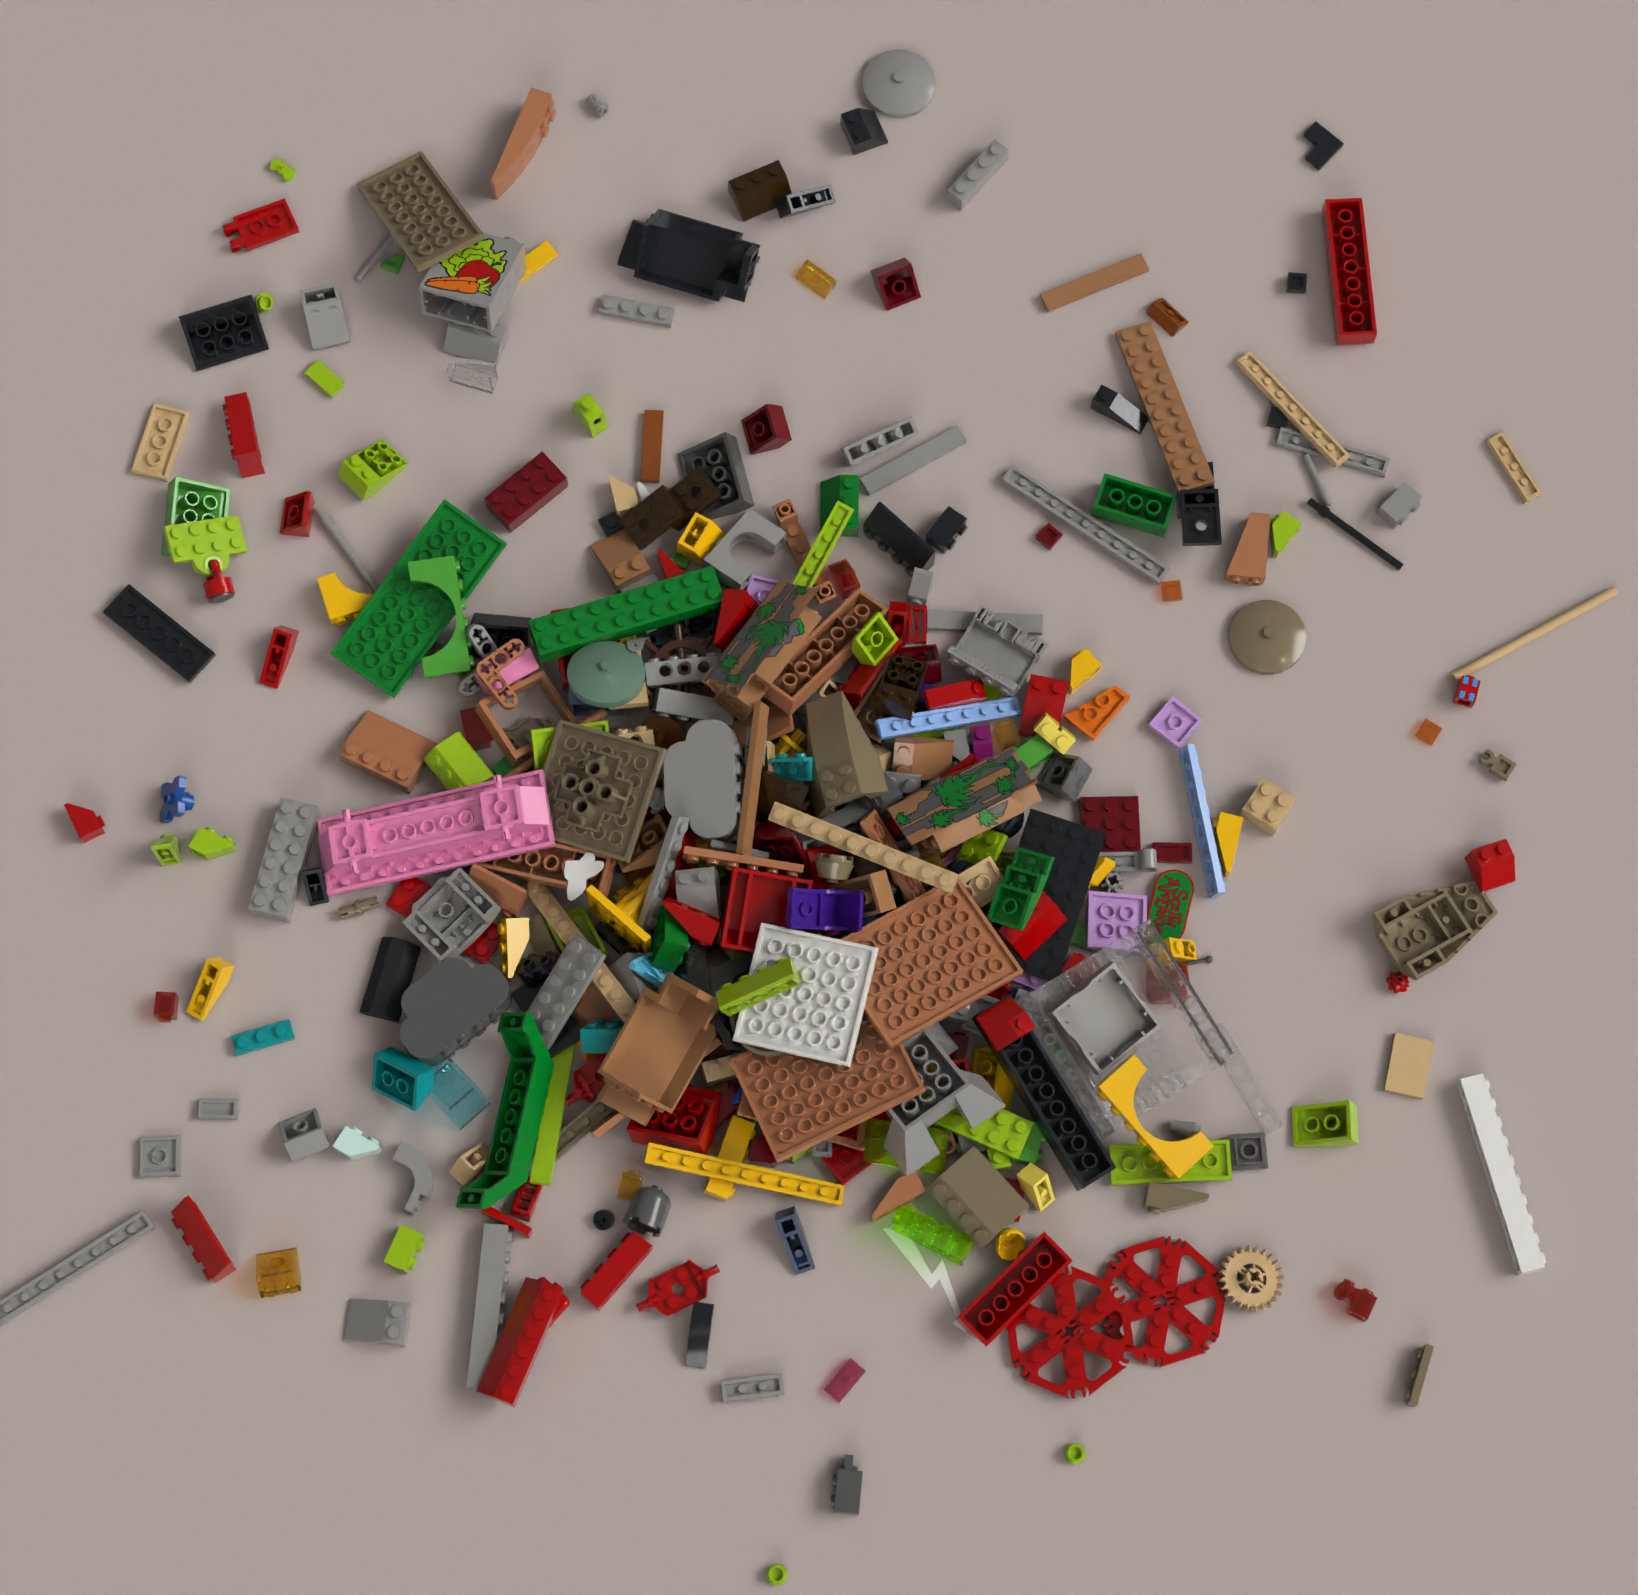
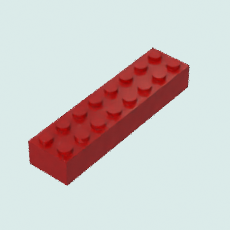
[1322,198,1377,345]

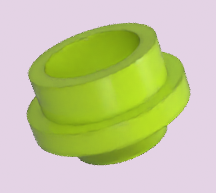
[255,292,273,312]
[1065,1443,1086,1464]
[766,1564,787,1585]

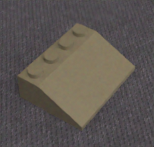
[927,1146,1029,1249]

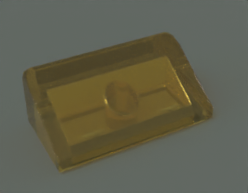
[795,259,836,299]

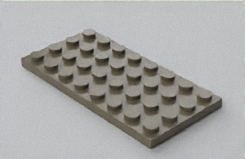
[356,151,485,273]

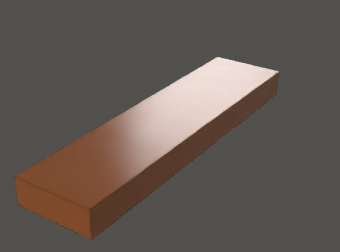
[640,410,664,483]

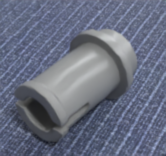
[586,94,609,117]

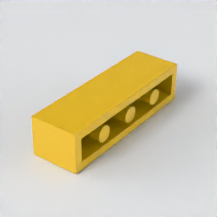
[703,1115,757,1201]

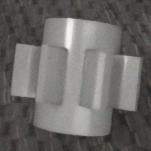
[1101,871,1124,893]

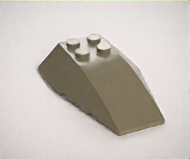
[806,691,888,818]
[1372,880,1498,981]

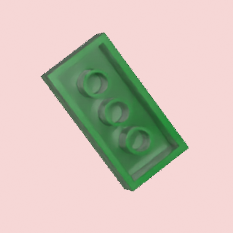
[1091,473,1177,538]

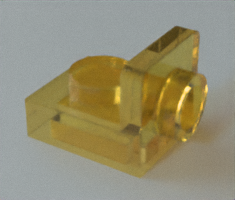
[617,1170,643,1202]

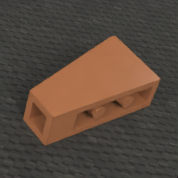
[1225,512,1270,586]

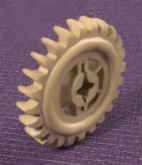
[1219,1245,1285,1312]

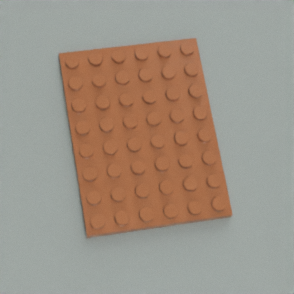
[840,878,1024,1050]
[729,1013,926,1163]

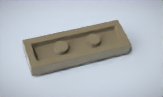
[1404,1344,1434,1407]

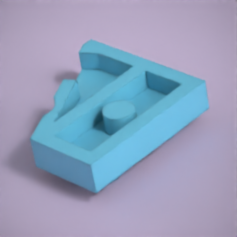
[627,951,673,988]

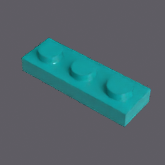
[231,1019,295,1056]

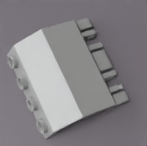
[946,605,1048,697]

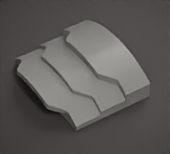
[402,867,501,962]

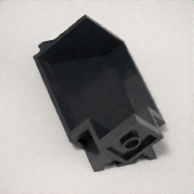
[617,209,760,302]

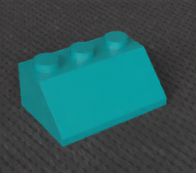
[372,1047,435,1111]

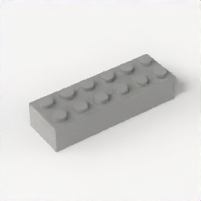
[248,797,321,923]

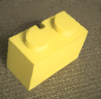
[1033,712,1076,755]

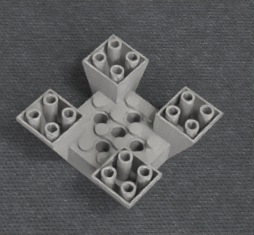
[884,1022,1006,1177]

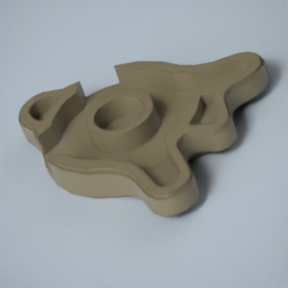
[502,717,555,762]

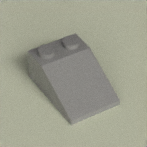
[675,866,722,934]
[344,1299,412,1347]

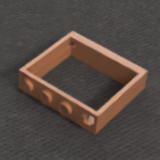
[475,670,578,767]

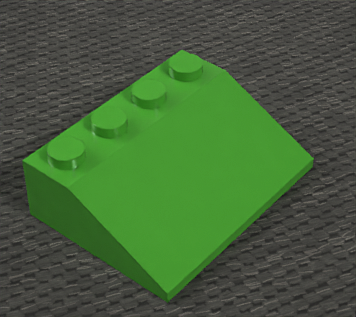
[161,477,230,557]

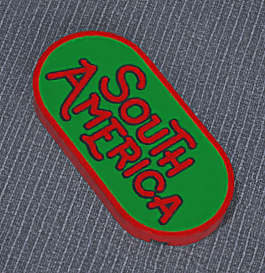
[1147,869,1194,942]

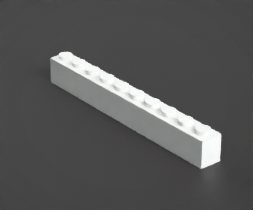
[1457,1073,1546,1276]

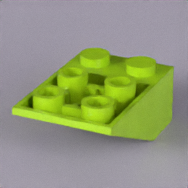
[337,439,409,501]

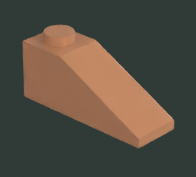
[871,1171,926,1223]

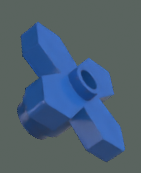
[160,776,194,823]

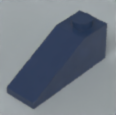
[775,1206,815,1275]

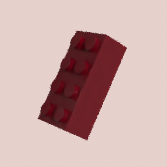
[484,451,568,533]

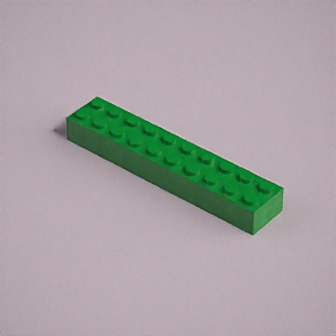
[528,566,723,663]

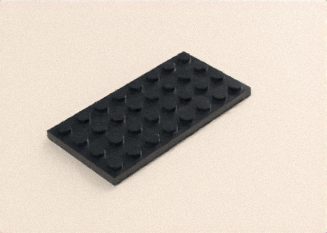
[992,808,1106,984]

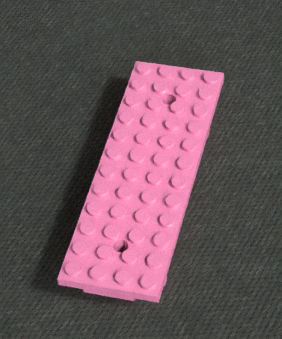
[317,769,556,896]

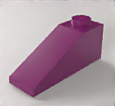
[969,724,994,761]

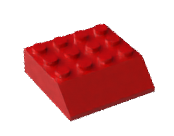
[720,867,813,952]

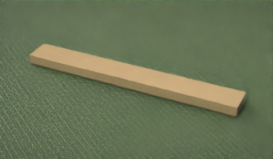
[1235,351,1350,468]

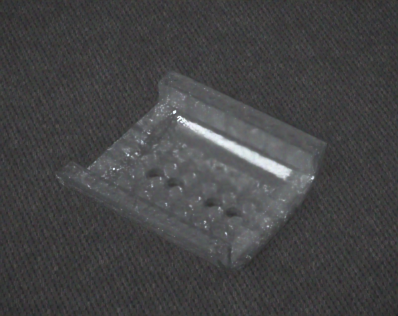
[1015,919,1236,1140]

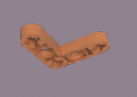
[476,639,525,710]

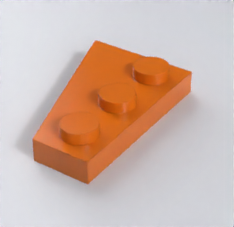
[1063,685,1130,742]

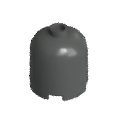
[623,1185,671,1237]

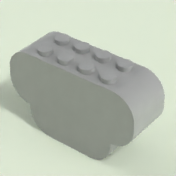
[663,719,745,843]

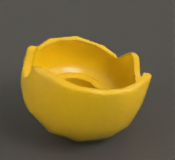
[995,1228,1025,1261]

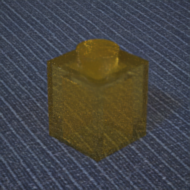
[993,718,1020,751]

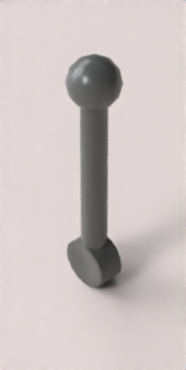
[1172,956,1213,970]

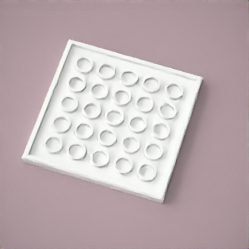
[732,923,879,1067]

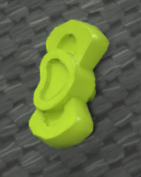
[270,158,295,182]

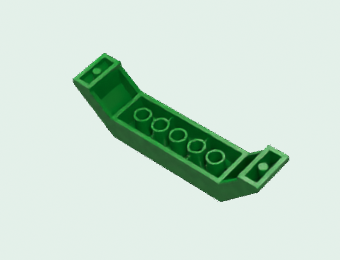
[456,1011,554,1210]

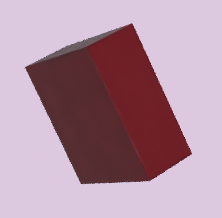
[1036,523,1063,550]

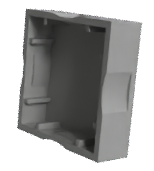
[1047,962,1163,1076]

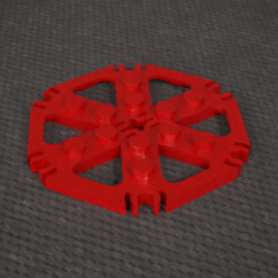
[1102,1236,1227,1368]
[1007,1266,1134,1399]

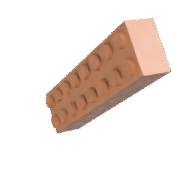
[764,589,889,715]
[464,843,617,898]

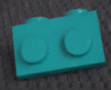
[769,753,814,781]

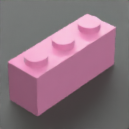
[474,645,539,695]

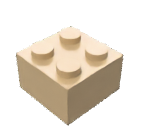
[1240,778,1296,836]

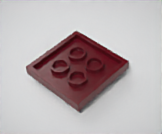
[1079,796,1141,852]

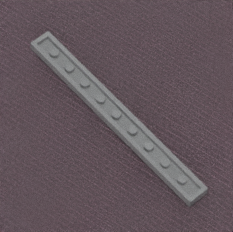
[1002,465,1170,585]
[0,1210,155,1326]

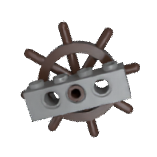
[643,623,721,722]

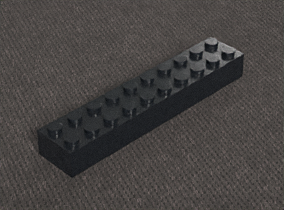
[972,994,1117,1191]

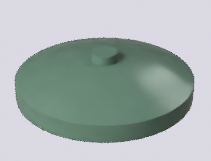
[567,641,645,708]

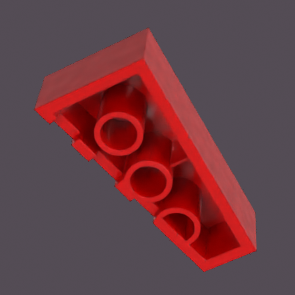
[222,392,265,478]

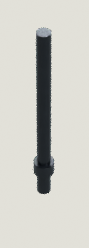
[1307,498,1404,570]

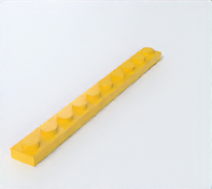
[644,1143,845,1206]

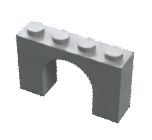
[703,508,787,590]

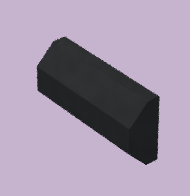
[359,937,421,1023]

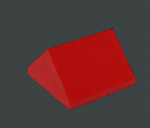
[280,491,315,537]

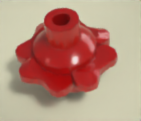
[1386,971,1410,994]

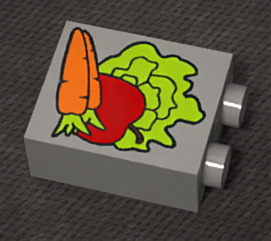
[419,230,526,333]

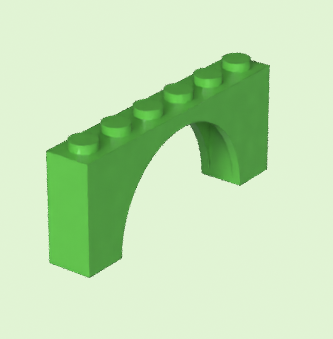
[408,555,475,678]

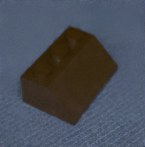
[728,160,792,221]

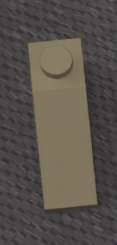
[1143,1182,1209,1214]

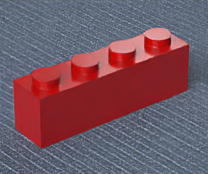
[580,1231,653,1311]

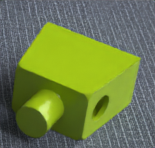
[572,393,608,438]

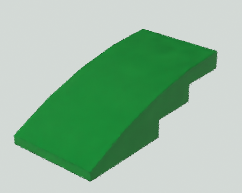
[987,847,1055,931]

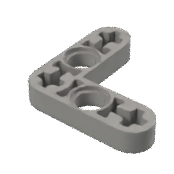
[457,624,499,696]

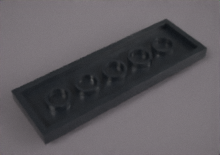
[103,584,216,683]

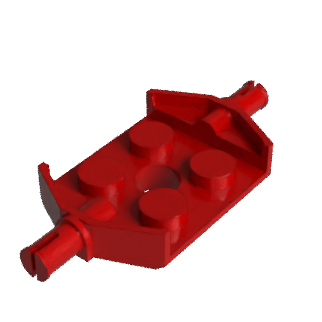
[566,1053,608,1105]
[636,1260,720,1317]

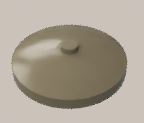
[1228,600,1306,675]

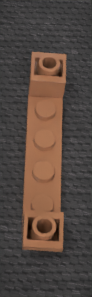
[772,499,838,605]

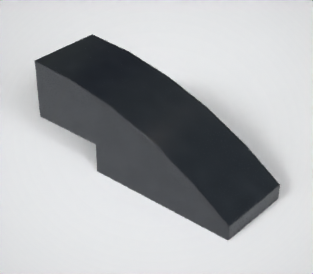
[685,1302,714,1369]

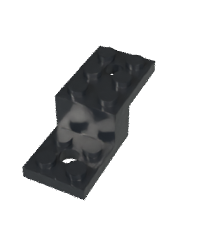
[1176,462,1222,546]

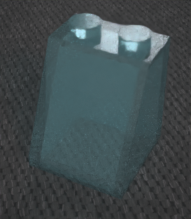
[428,1057,490,1130]

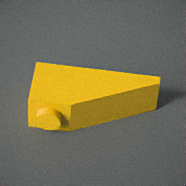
[1212,812,1244,877]
[186,957,235,1021]

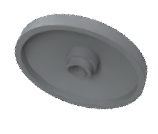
[862,49,935,118]

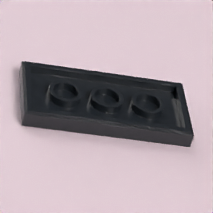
[511,980,581,1058]

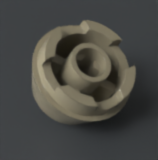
[815,853,854,883]

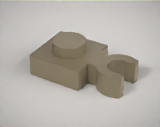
[1479,749,1516,782]

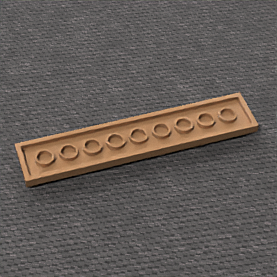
[1115,321,1215,495]

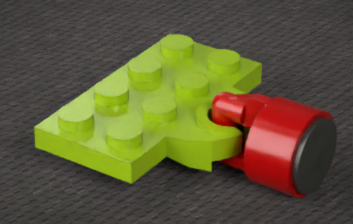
[163,515,247,603]

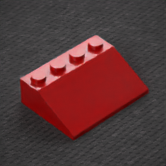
[626,1086,721,1155]

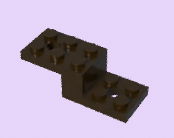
[619,465,723,551]

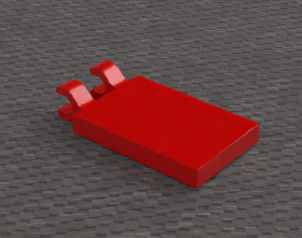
[223,198,299,253]

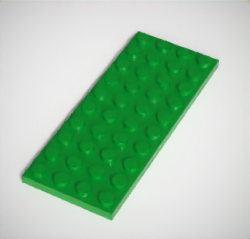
[331,499,507,698]

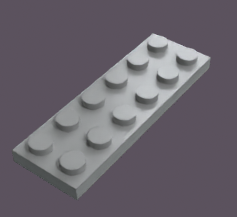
[527,934,606,1051]

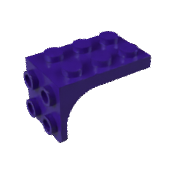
[786,888,864,932]

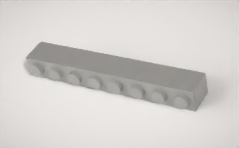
[467,1223,513,1390]

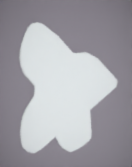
[564,852,604,901]

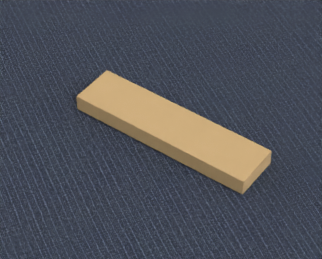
[1486,431,1542,504]

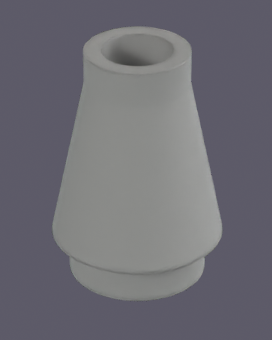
[1169,1119,1201,1138]

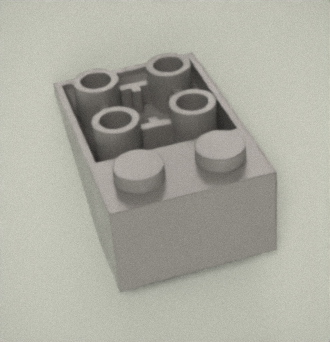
[300,283,350,350]

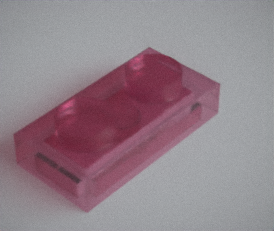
[824,1358,866,1403]

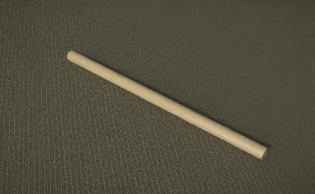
[1451,586,1619,682]

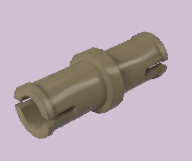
[338,895,380,920]

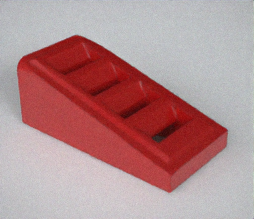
[510,1176,543,1222]

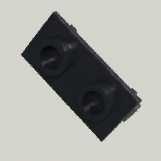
[649,620,690,649]

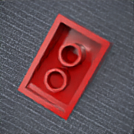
[714,589,759,652]
[1018,674,1069,741]

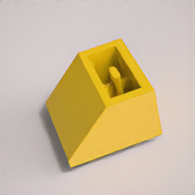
[676,512,725,565]

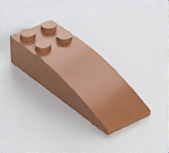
[490,87,556,200]

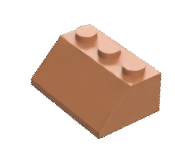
[468,863,529,918]

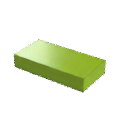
[304,360,345,398]

